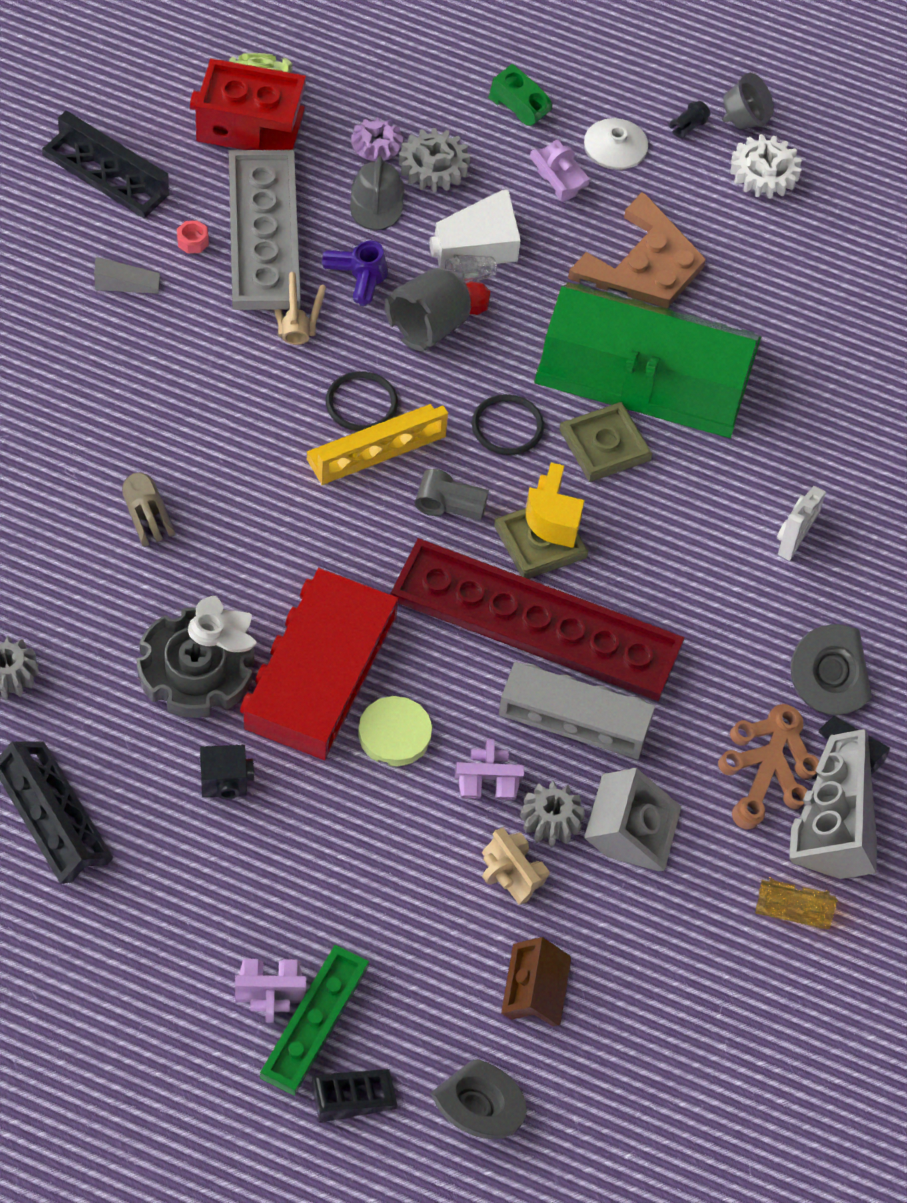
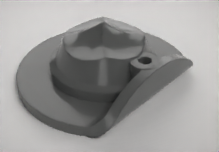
[791,624,872,715]
[429,1059,527,1139]

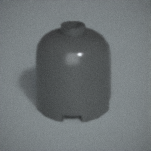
[385,268,471,351]

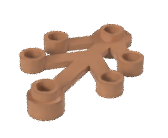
[718,704,819,830]

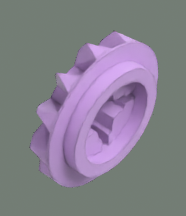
[351,116,403,161]

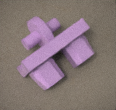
[530,140,590,202]
[454,739,524,800]
[235,959,306,1023]

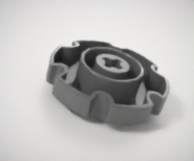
[137,607,254,718]

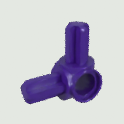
[322,240,388,306]

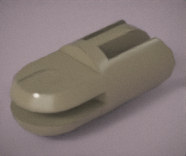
[122,472,175,547]

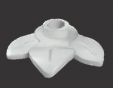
[188,596,256,652]

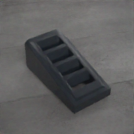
[311,1069,398,1123]

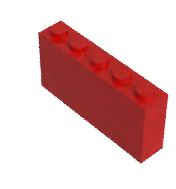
[240,567,398,761]

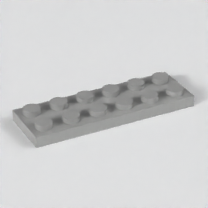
[229,150,301,310]

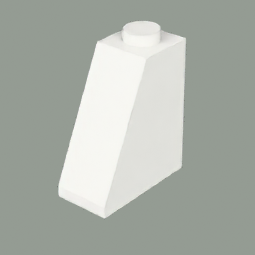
[430,190,520,269]

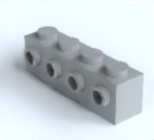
[499,661,655,760]

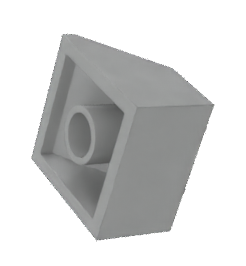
[584,768,681,871]

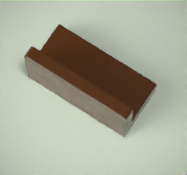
[501,937,571,1026]

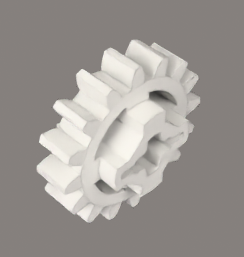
[730,134,801,198]

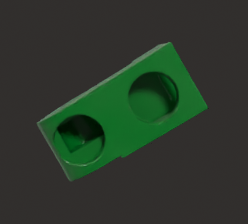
[488,63,552,126]

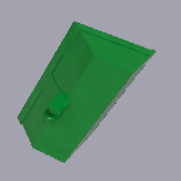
[534,282,762,439]

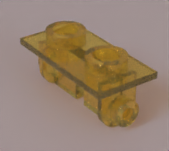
[755,878,838,930]

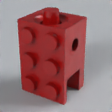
[190,58,306,150]

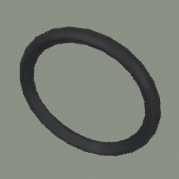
[326,371,398,431]
[471,394,544,455]

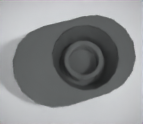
[722,72,774,130]
[350,156,404,230]

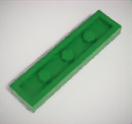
[260,945,369,1096]

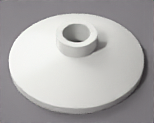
[584,118,648,170]

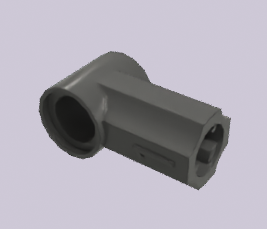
[414,469,489,521]

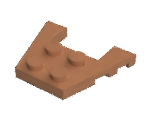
[568,192,706,308]

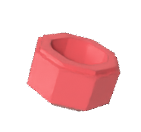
[177,220,209,254]

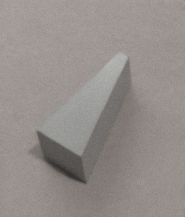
[94,257,160,294]

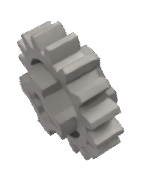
[399,128,470,192]

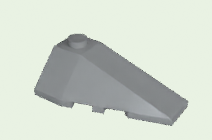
[789,729,877,879]

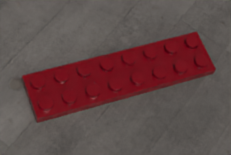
[390,538,685,702]

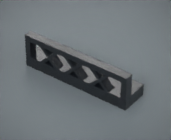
[42,110,169,219]
[0,741,114,884]

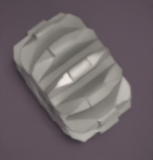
[0,635,39,701]
[520,780,585,847]

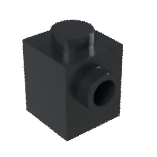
[200,745,254,799]

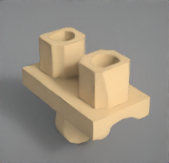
[482,827,550,905]

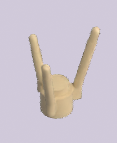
[274,271,326,345]

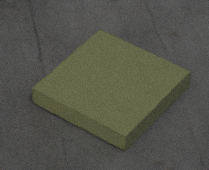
[559,402,652,482]
[494,508,588,579]

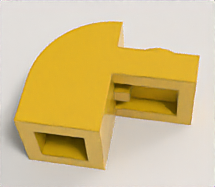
[525,462,585,548]

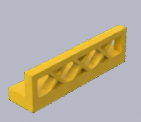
[307,404,448,485]

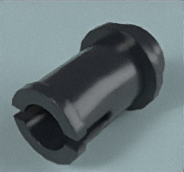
[670,101,710,138]

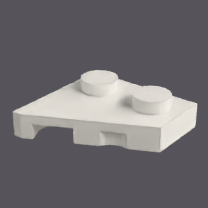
[777,486,826,561]

